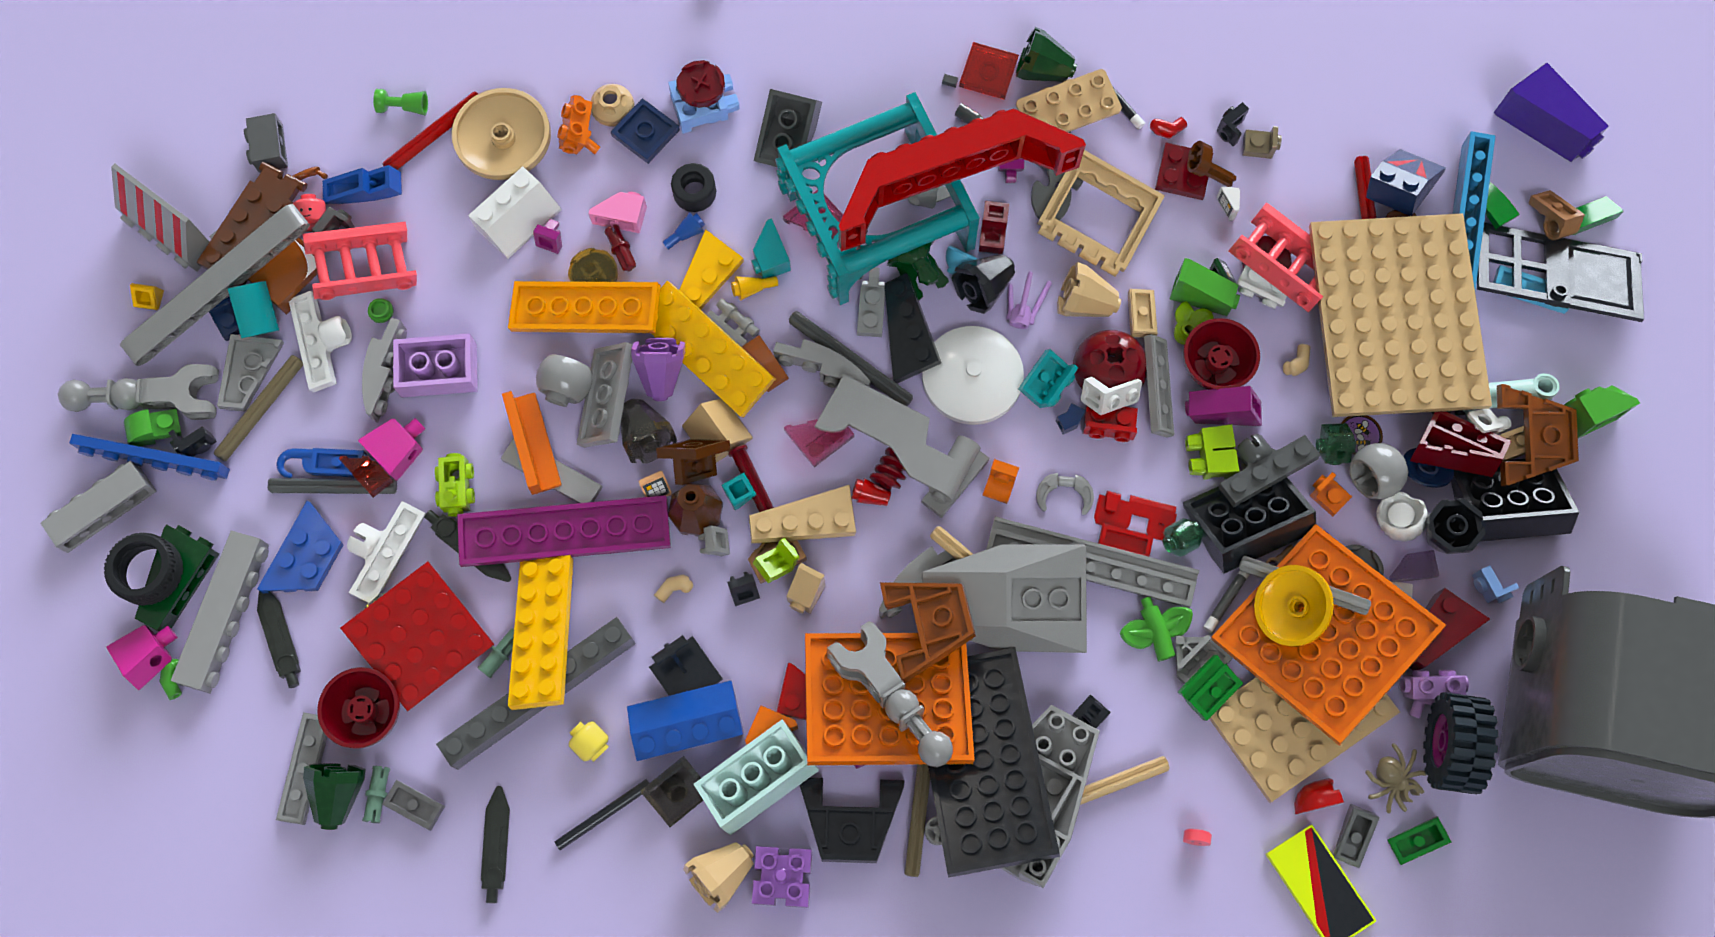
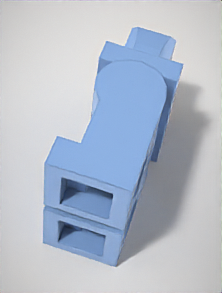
[668,74,740,134]

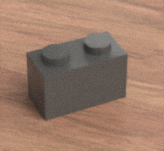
[244,113,288,173]

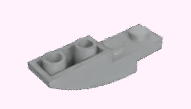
[362,318,407,423]
[773,339,870,388]
[879,542,961,619]

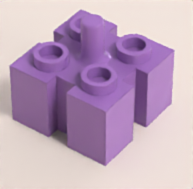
[752,846,812,908]

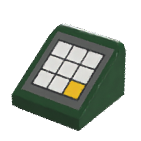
[1210,258,1236,283]

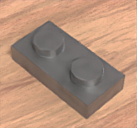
[382,780,445,831]

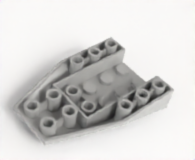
[922,544,1087,653]

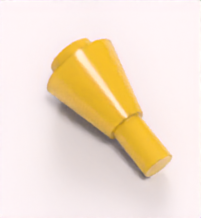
[731,276,778,301]

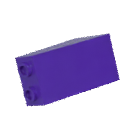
[1493,63,1609,162]

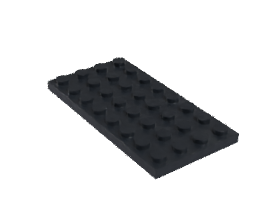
[928,647,1060,878]

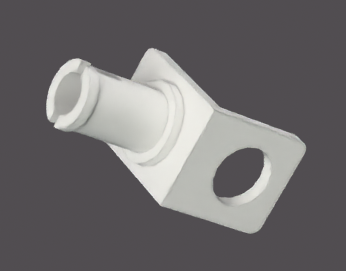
[1467,409,1511,435]

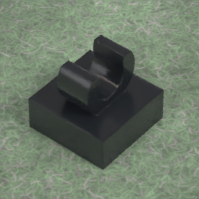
[727,572,760,606]
[1072,694,1111,728]

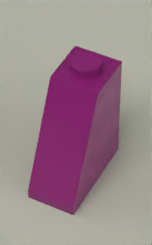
[1185,386,1262,426]

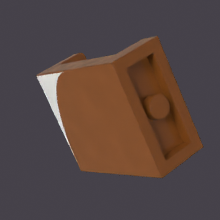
[248,237,329,315]

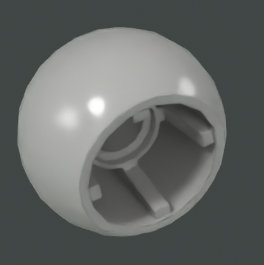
[536,354,592,407]
[1349,443,1408,500]

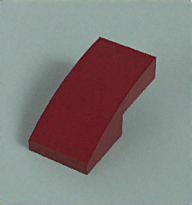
[979,201,1009,254]

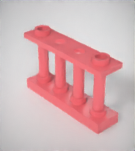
[1229,202,1323,312]
[302,222,417,300]

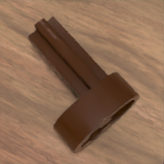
[1187,141,1237,187]

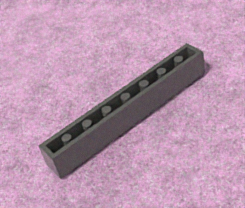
[436,617,636,770]

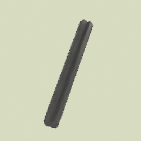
[267,478,397,494]

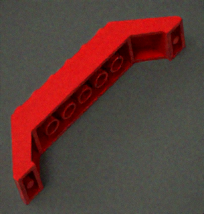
[839,108,1086,252]

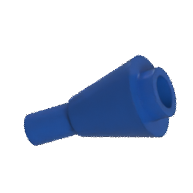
[663,212,706,250]

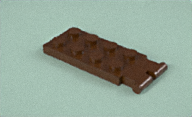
[197,162,308,286]

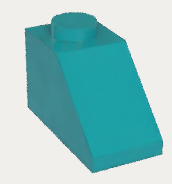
[751,218,791,279]

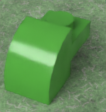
[124,409,182,447]

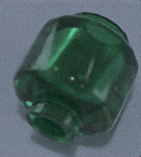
[1162,518,1203,557]

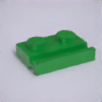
[1178,655,1243,721]

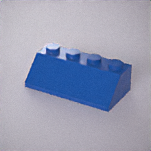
[627,680,744,761]

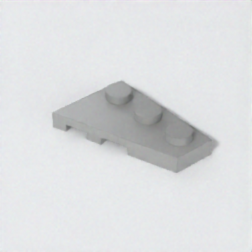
[217,334,284,411]

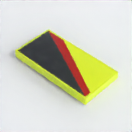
[1265,824,1377,937]

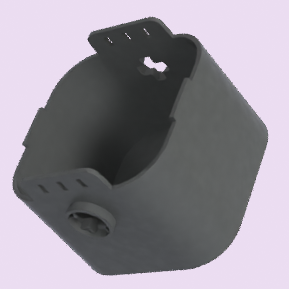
[1498,566,1715,818]

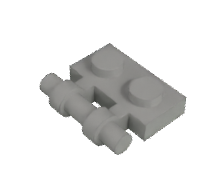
[707,299,760,347]

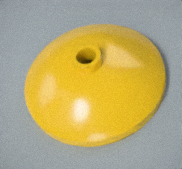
[1254,565,1334,647]

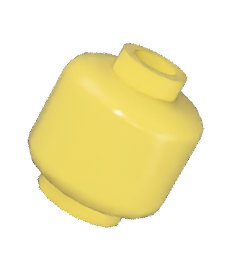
[568,721,609,762]

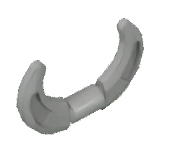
[1036,473,1094,515]

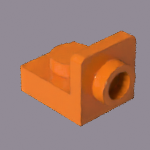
[1309,472,1352,517]

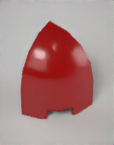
[1294,778,1344,815]

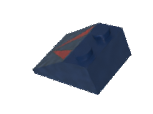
[1366,149,1446,216]

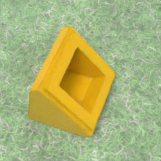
[130,283,164,310]

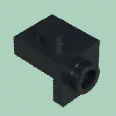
[1217,102,1249,146]
[168,426,217,457]

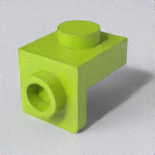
[753,538,799,583]

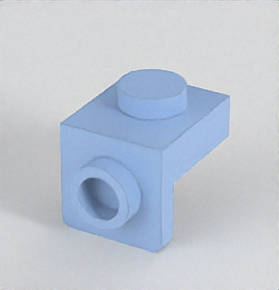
[1472,565,1519,603]

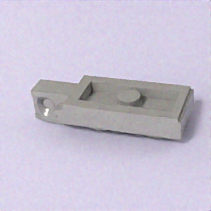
[857,268,885,337]

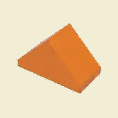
[745,705,798,745]

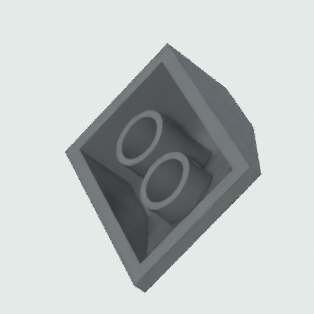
[754,89,822,167]

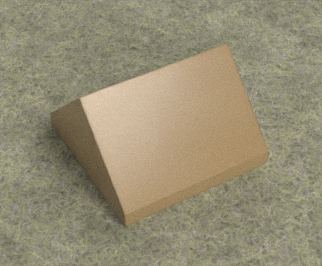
[682,399,753,463]

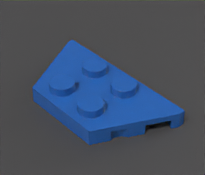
[257,501,344,593]

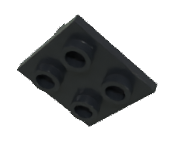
[649,635,723,696]

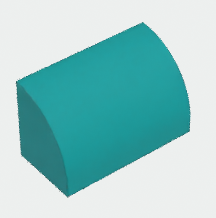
[228,281,279,339]

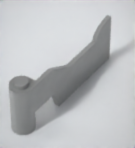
[814,374,981,504]

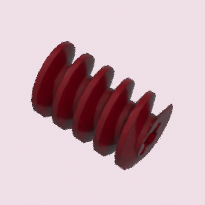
[869,447,906,491]

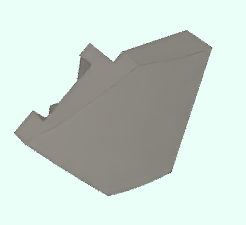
[1175,635,1233,684]

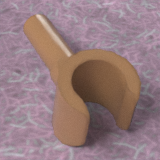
[1265,544,1294,565]

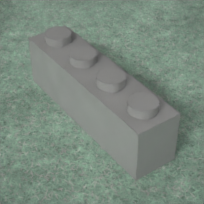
[40,461,157,553]

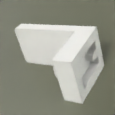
[1080,377,1142,415]

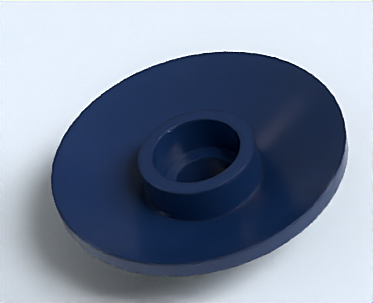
[1403,448,1454,488]

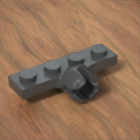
[1218,434,1321,507]

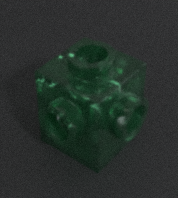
[1316,423,1356,465]

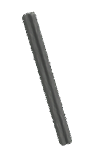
[789,311,913,406]

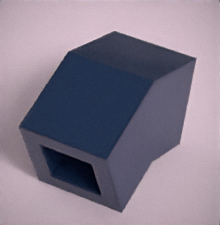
[1056,403,1086,435]

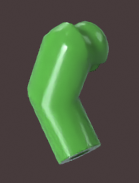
[159,658,182,700]

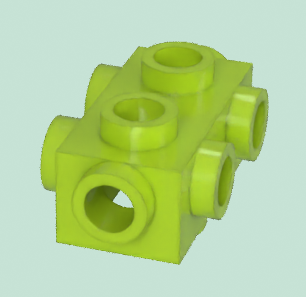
[435,453,475,517]

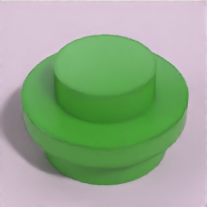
[368,298,394,323]

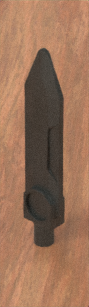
[424,510,511,582]
[257,591,301,688]
[481,786,510,903]

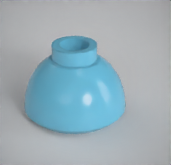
[946,245,978,274]

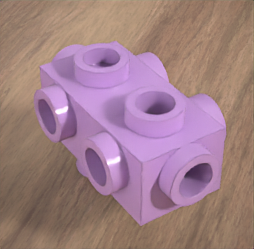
[1400,670,1469,719]

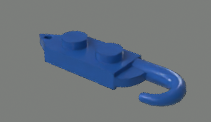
[276,448,381,478]

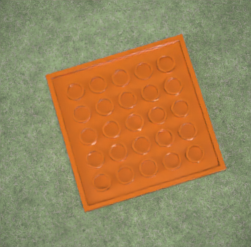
[1211,524,1446,746]

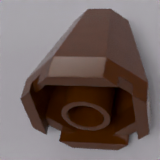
[668,483,723,537]

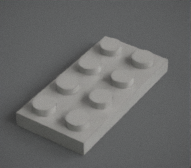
[577,342,633,448]

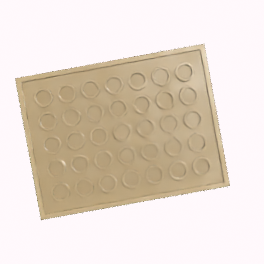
[1309,213,1492,417]

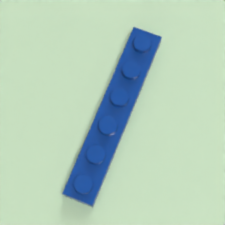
[69,434,230,481]

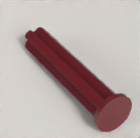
[728,445,774,512]

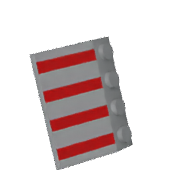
[111,163,209,272]

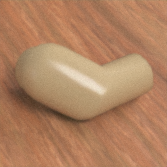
[1283,344,1310,376]
[654,575,693,603]

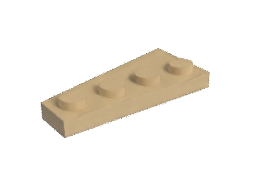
[749,485,856,544]

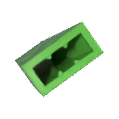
[1170,258,1240,316]

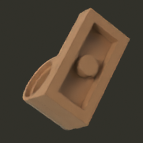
[1529,190,1585,240]

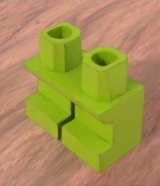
[1185,424,1240,480]

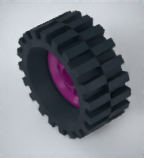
[1423,692,1498,795]

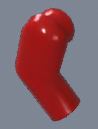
[1150,117,1187,138]

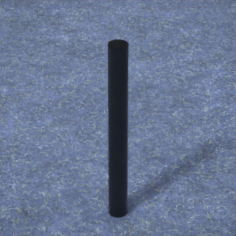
[554,779,652,850]

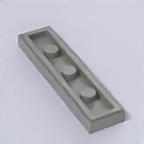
[1144,334,1174,438]
[501,438,603,503]
[276,712,327,825]

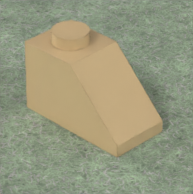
[787,563,825,614]

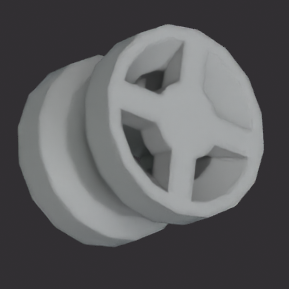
[925,816,942,845]

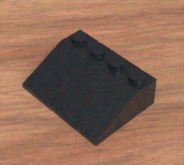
[1451,458,1579,541]
[1183,477,1316,574]

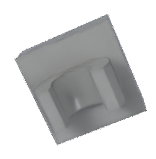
[698,526,730,557]

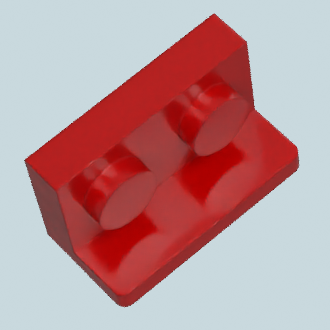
[1083,405,1138,442]

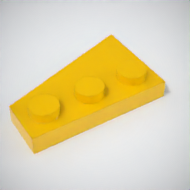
[679,229,744,310]

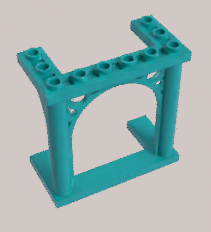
[775,92,980,305]

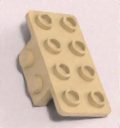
[1016,69,1122,132]

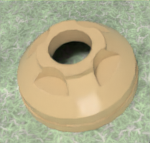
[590,84,634,127]

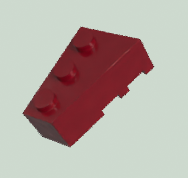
[1410,411,1511,477]
[1410,588,1490,670]

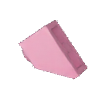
[588,192,647,233]

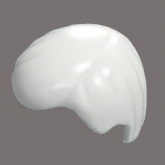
[1376,492,1428,542]

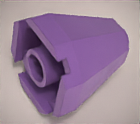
[631,338,685,401]

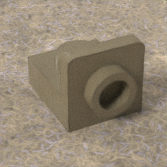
[1243,126,1282,159]

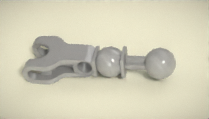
[58,364,219,420]
[827,621,953,767]

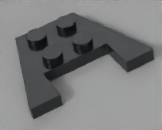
[799,778,905,863]

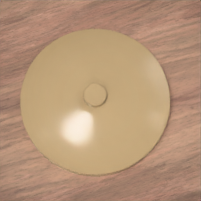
[452,88,551,180]

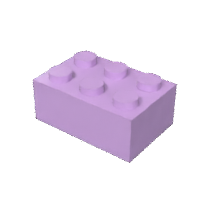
[393,334,478,398]

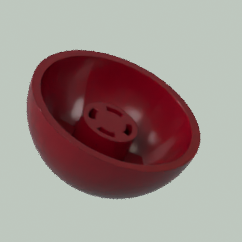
[1183,318,1260,390]
[1073,330,1147,389]
[317,667,400,748]

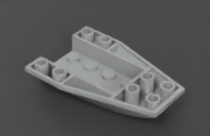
[1000,705,1100,888]

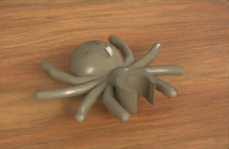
[1365,743,1426,813]

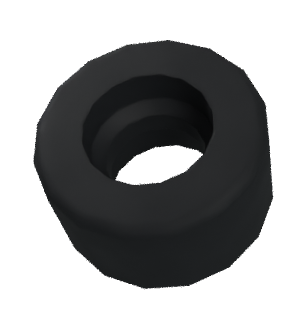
[671,163,717,212]

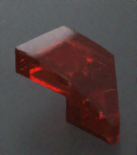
[339,456,394,498]

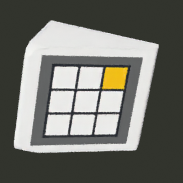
[1217,187,1240,221]

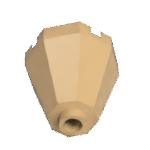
[1057,262,1121,317]
[683,842,754,913]

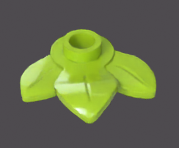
[1174,301,1214,345]

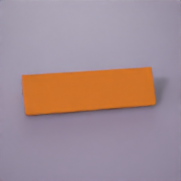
[502,391,562,495]

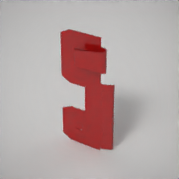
[1094,491,1177,542]

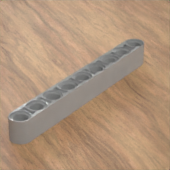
[120,204,310,366]

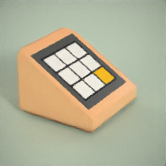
[638,471,672,497]

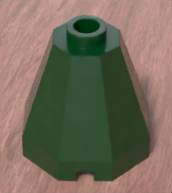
[1016,27,1077,82]
[303,763,366,830]

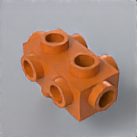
[557,95,600,155]

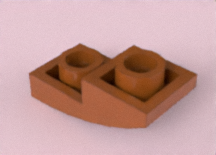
[742,335,789,392]

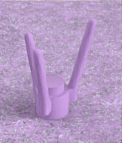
[1006,271,1052,329]

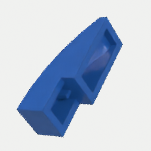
[322,165,402,204]

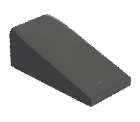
[1333,804,1379,868]

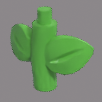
[1120,597,1193,662]

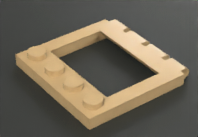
[1037,150,1165,277]

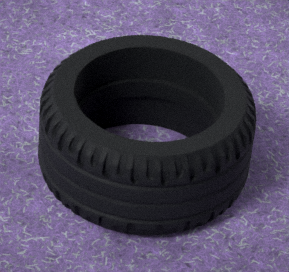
[104,533,183,605]

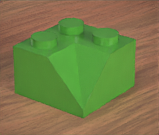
[1564,385,1640,439]

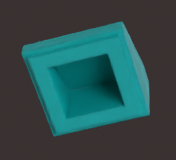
[721,473,756,510]

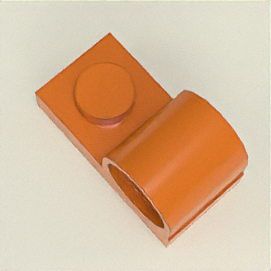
[983,459,1019,504]

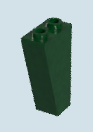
[135,524,219,631]

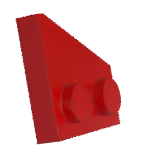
[777,663,806,720]

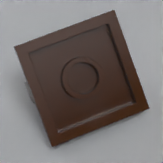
[656,439,730,485]

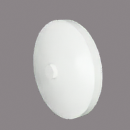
[922,326,1024,425]

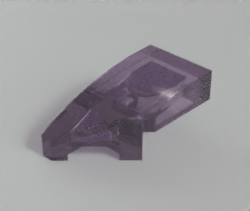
[1389,550,1439,582]

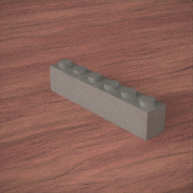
[171,530,269,694]

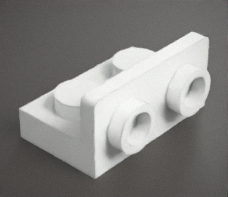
[1236,265,1287,309]

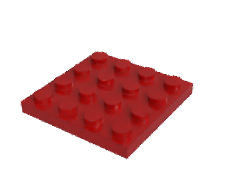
[340,561,494,712]

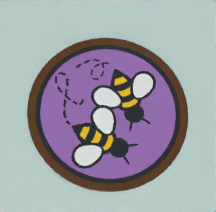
[1338,415,1383,455]

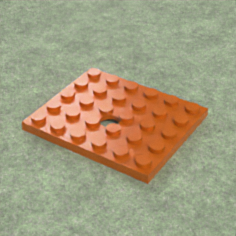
[805,633,974,765]

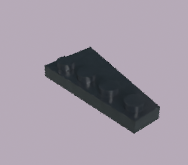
[884,273,942,383]

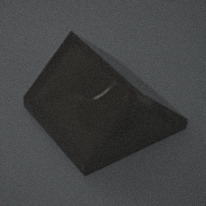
[640,756,703,827]

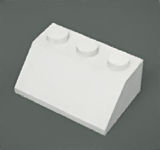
[468,166,561,259]

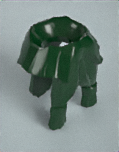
[887,240,949,300]

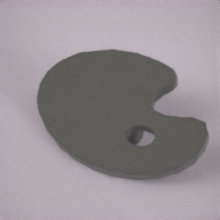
[1031,169,1072,220]

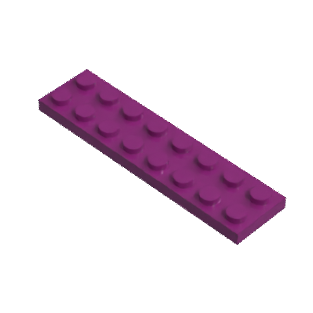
[457,495,671,567]

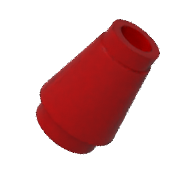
[851,478,891,506]

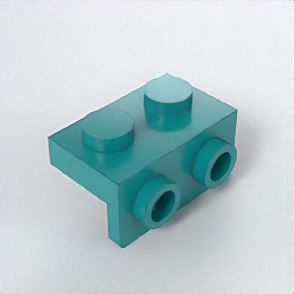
[1018,349,1078,408]

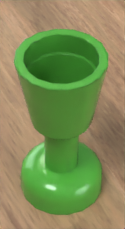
[373,89,428,115]

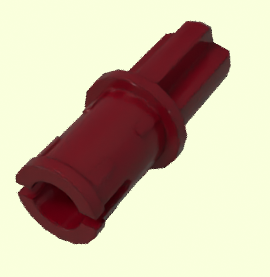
[604,225,636,272]

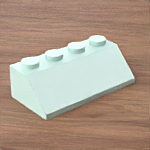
[694,719,819,835]

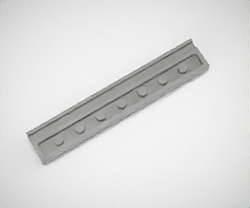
[986,516,1199,608]

